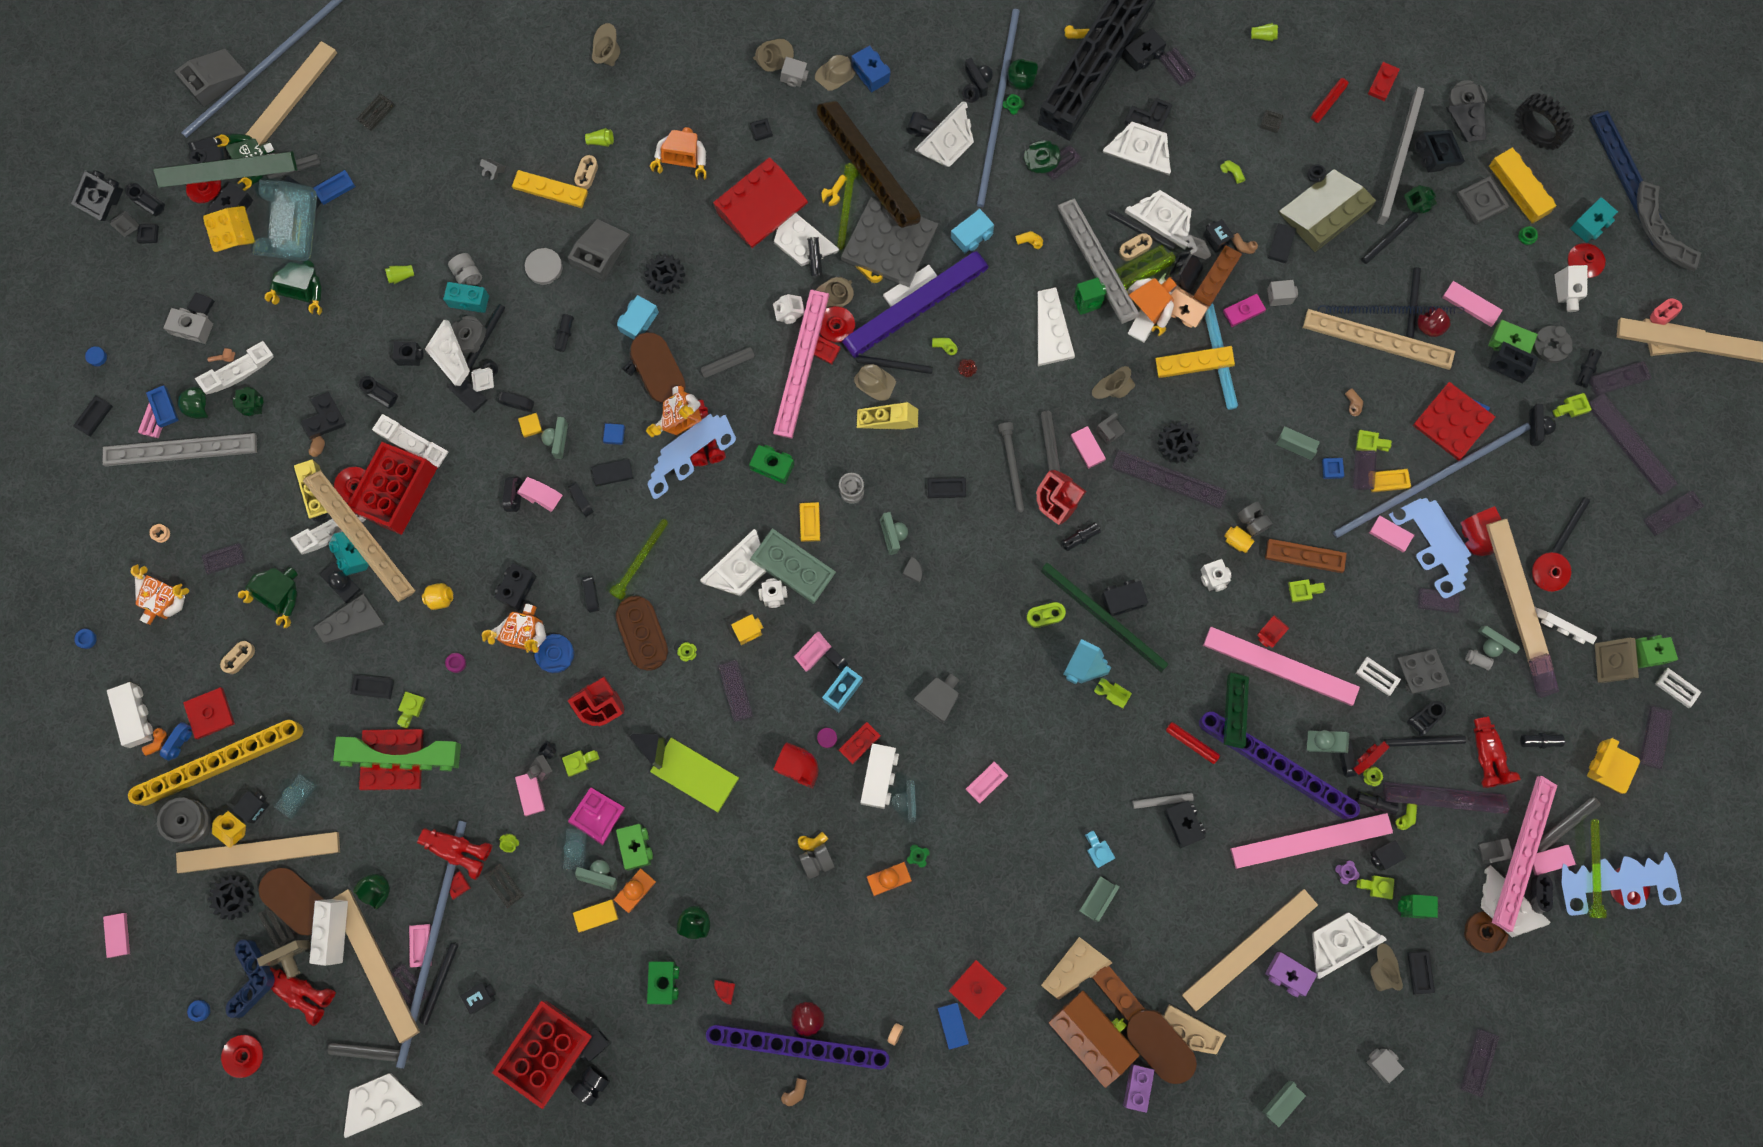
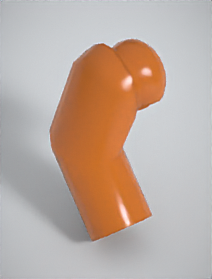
[142,728,167,756]

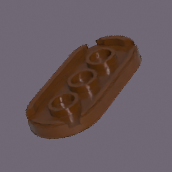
[630,332,685,404]
[616,596,668,671]
[259,868,324,936]
[1127,1009,1197,1084]

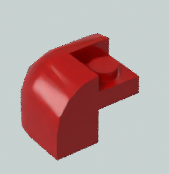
[1036,470,1086,525]
[1461,506,1502,556]
[568,676,624,726]
[773,742,819,789]

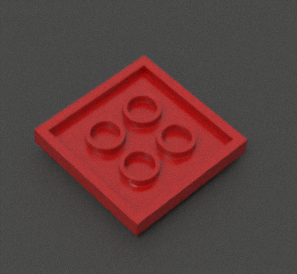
[1413,382,1495,461]
[359,729,424,791]

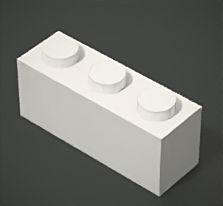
[107,682,153,748]
[860,743,899,809]
[309,899,348,966]

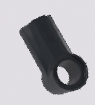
[906,112,940,137]
[126,183,165,217]
[359,376,398,409]

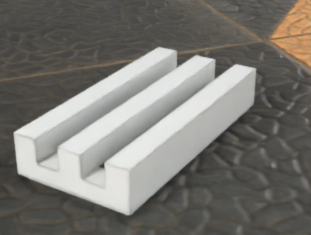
[1355,657,1401,696]
[1655,668,1701,708]

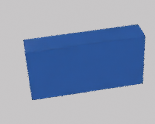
[313,170,355,205]
[146,385,179,428]
[938,1003,969,1049]

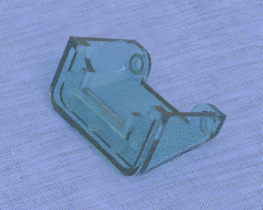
[252,180,317,261]

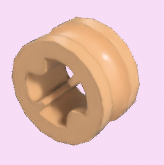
[150,524,170,543]

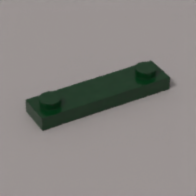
[1223,672,1249,749]

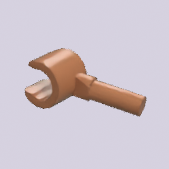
[207,349,235,362]

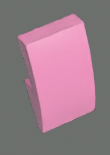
[517,477,563,512]

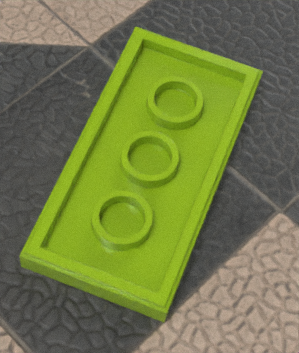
[650,738,739,813]

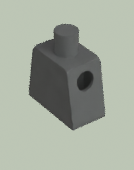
[914,674,959,724]

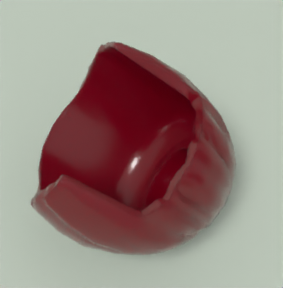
[1418,306,1451,337]
[791,1002,825,1036]

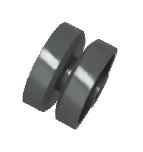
[157,798,212,844]

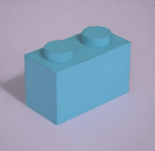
[951,209,994,253]
[617,295,659,340]
[822,666,863,713]

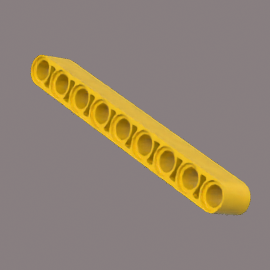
[128,720,303,806]

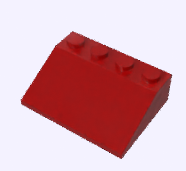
[713,157,808,248]
[347,442,437,535]
[492,1001,592,1109]

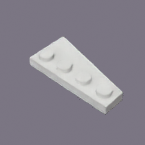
[1038,288,1075,366]

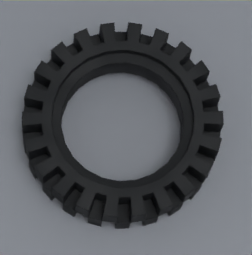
[1515,93,1574,150]

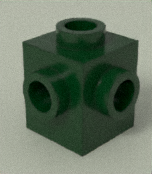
[1404,185,1437,214]
[233,387,264,416]

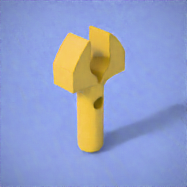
[822,175,847,207]

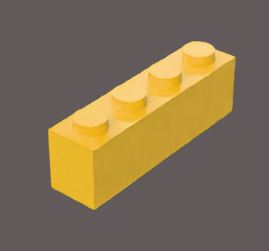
[1489,147,1557,224]

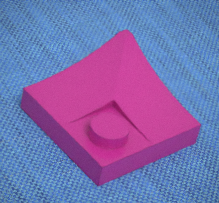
[568,788,625,845]

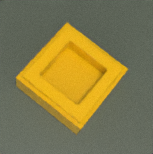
[518,413,543,438]

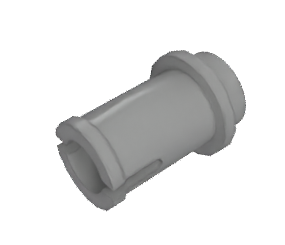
[1465,650,1494,670]

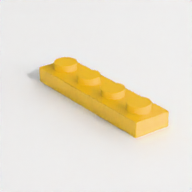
[512,170,588,208]
[1156,346,1235,378]

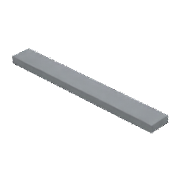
[1377,87,1425,225]
[1058,198,1139,324]
[103,433,257,466]

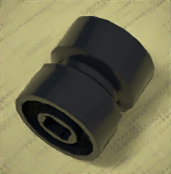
[571,1065,610,1106]

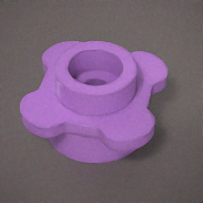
[1335,861,1359,884]

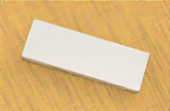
[883,265,937,307]

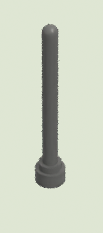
[998,422,1024,513]

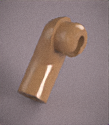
[1232,233,1258,254]
[309,436,325,457]
[781,1078,807,1106]

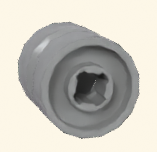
[448,253,482,286]
[839,473,864,504]

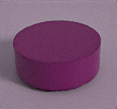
[445,653,466,673]
[817,728,837,748]

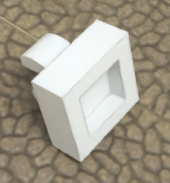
[471,367,494,392]

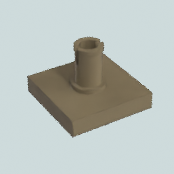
[1595,637,1639,683]
[257,940,311,979]

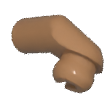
[1345,388,1363,416]

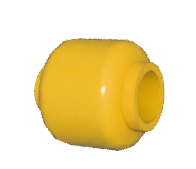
[422,583,453,610]

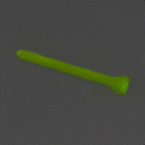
[837,164,859,250]
[609,519,668,600]
[1589,819,1607,918]

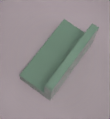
[1276,426,1320,460]
[1079,876,1120,922]
[1262,1081,1306,1127]

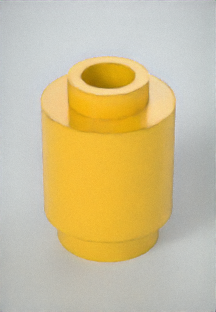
[1224,526,1254,553]

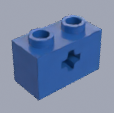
[851,46,891,93]

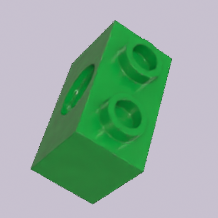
[1073,277,1106,315]
[749,445,795,484]
[1398,895,1438,919]
[647,962,679,1004]

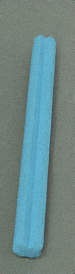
[1204,303,1238,410]

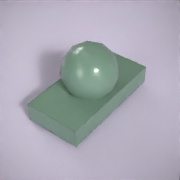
[541,417,568,459]
[880,512,908,555]
[1478,626,1520,657]
[1307,730,1349,753]
[575,860,618,891]

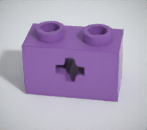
[1265,952,1317,998]
[1123,1064,1154,1113]

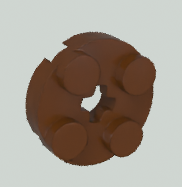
[1464,912,1508,953]

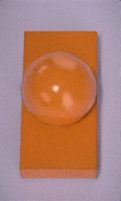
[867,862,912,896]
[614,868,656,913]

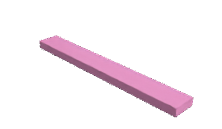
[773,290,829,439]
[1203,627,1360,706]
[1492,776,1557,932]
[1230,813,1393,869]

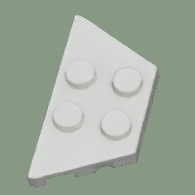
[915,102,974,167]
[1103,122,1171,175]
[1125,190,1191,249]
[774,213,839,266]
[700,529,766,596]
[1481,865,1550,937]
[1312,913,1387,979]
[344,1073,423,1138]

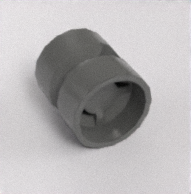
[1237,501,1273,538]
[799,844,835,879]

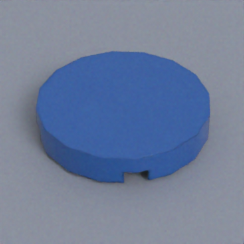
[534,634,574,673]

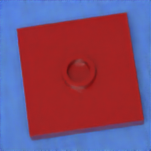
[183,687,235,740]
[949,960,1007,1019]

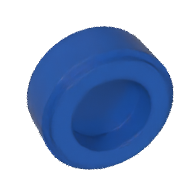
[85,347,107,366]
[75,629,97,649]
[187,1000,210,1022]

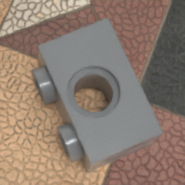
[163,308,213,344]

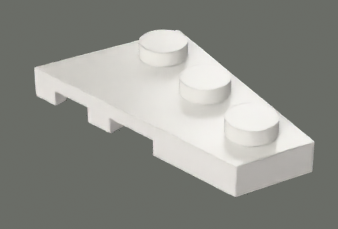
[425,320,470,386]
[1535,607,1597,644]

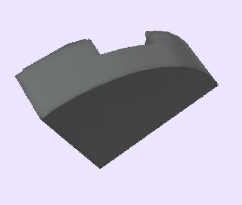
[903,557,922,583]

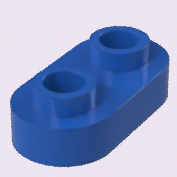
[160,722,192,761]

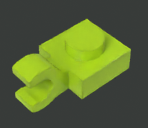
[1552,393,1592,418]
[1355,430,1392,453]
[1288,579,1325,603]
[1094,678,1132,708]
[397,692,425,729]
[562,750,600,777]
[1356,876,1394,900]

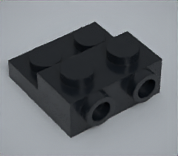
[1414,130,1465,173]
[71,170,124,221]

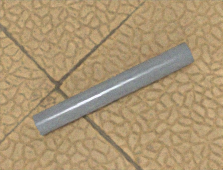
[1132,793,1194,809]

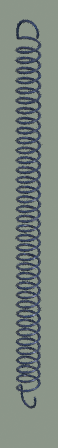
[1318,305,1464,314]

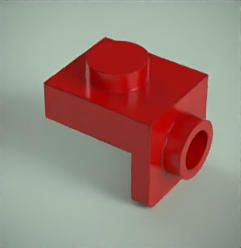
[1257,615,1289,648]

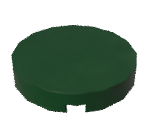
[1024,141,1061,173]

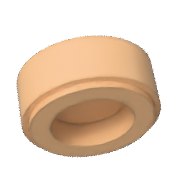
[888,1023,904,1046]

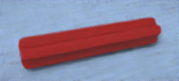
[1311,78,1349,123]
[1166,722,1220,764]

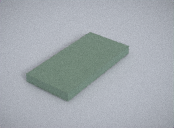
[750,528,836,604]

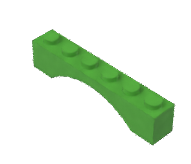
[333,737,461,771]

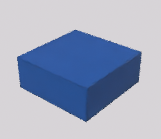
[603,423,625,445]
[1322,458,1344,479]

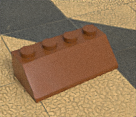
[1048,990,1140,1088]

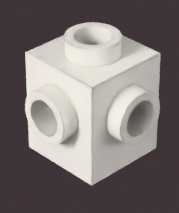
[773,294,805,324]
[1201,559,1231,592]
[759,579,787,608]

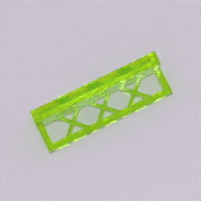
[1115,245,1176,290]

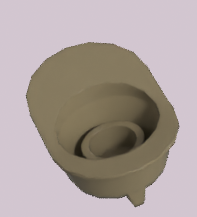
[592,23,620,66]
[753,39,794,71]
[815,55,856,91]
[815,277,854,309]
[854,364,896,401]
[1092,366,1135,399]
[1370,943,1403,991]

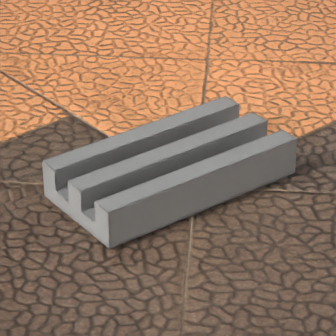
[1184,235,1211,259]

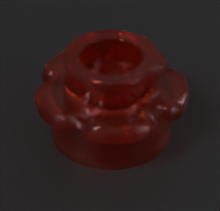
[958,359,977,377]

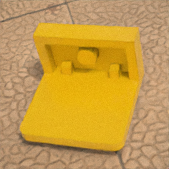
[203,206,255,252]
[1587,738,1640,794]

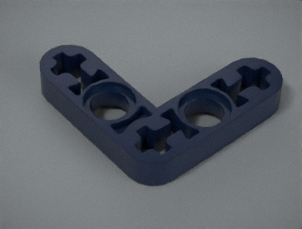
[226,940,275,1018]

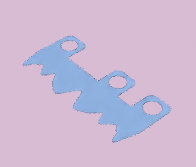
[1562,852,1682,916]

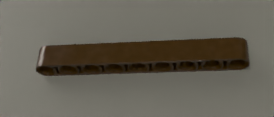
[817,101,921,228]

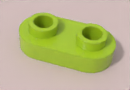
[1026,602,1066,628]

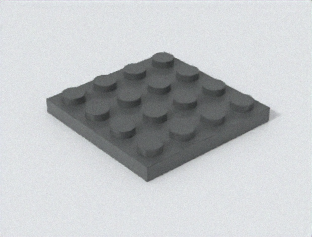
[841,197,939,287]

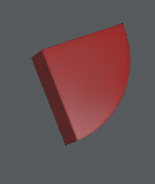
[450,871,471,899]
[714,980,735,1005]

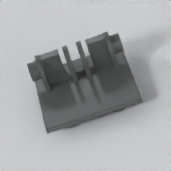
[1398,649,1450,694]

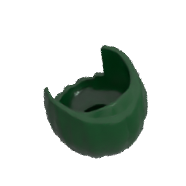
[1007,59,1038,90]
[178,387,208,419]
[353,874,390,909]
[677,906,710,939]

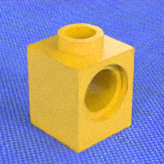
[731,614,763,645]
[212,811,246,848]

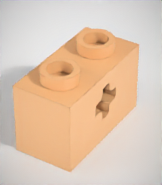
[1171,287,1209,328]

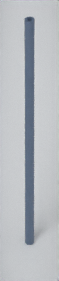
[181,0,343,138]
[977,9,1020,207]
[1333,423,1531,538]
[396,821,466,1068]

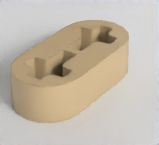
[574,155,598,189]
[1119,234,1152,261]
[220,641,255,674]

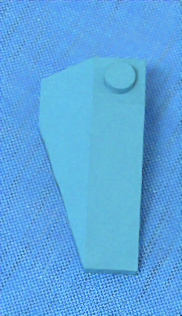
[1063,639,1111,684]

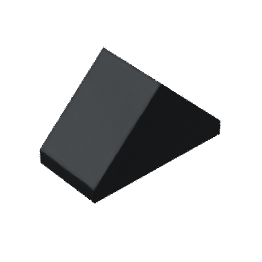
[630,734,666,770]

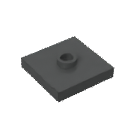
[1456,176,1510,225]

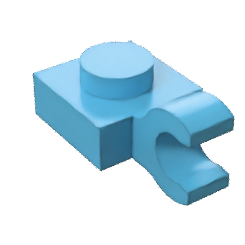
[1085,831,1115,868]

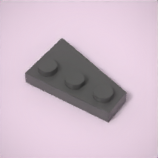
[314,594,385,644]

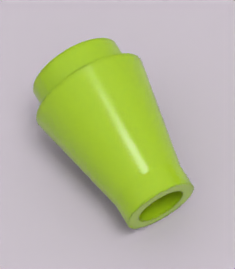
[1251,23,1278,42]
[585,128,614,147]
[385,265,414,284]

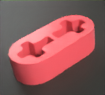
[1650,298,1682,325]

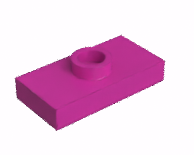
[1223,294,1266,327]

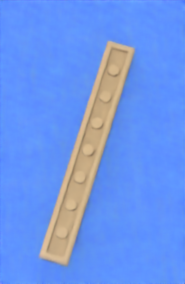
[245,41,337,146]
[1302,309,1455,370]
[1616,318,1763,363]
[303,470,415,602]
[1486,519,1554,675]
[176,832,340,873]
[333,889,420,1043]
[1182,889,1318,1012]

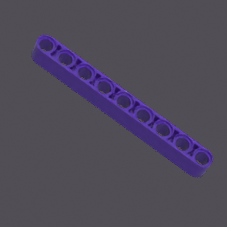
[842,251,989,358]
[1199,712,1360,820]
[706,1025,889,1069]

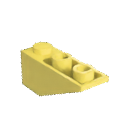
[857,402,918,429]
[294,459,328,519]

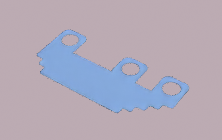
[647,414,736,499]
[1389,498,1471,598]

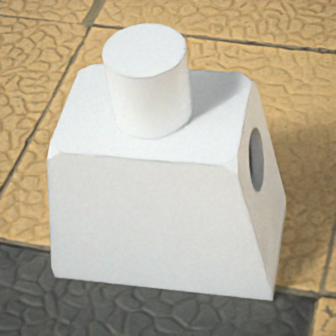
[1554,265,1587,312]

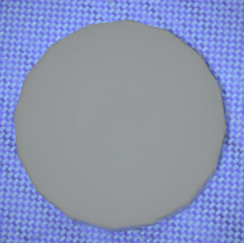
[525,248,563,285]

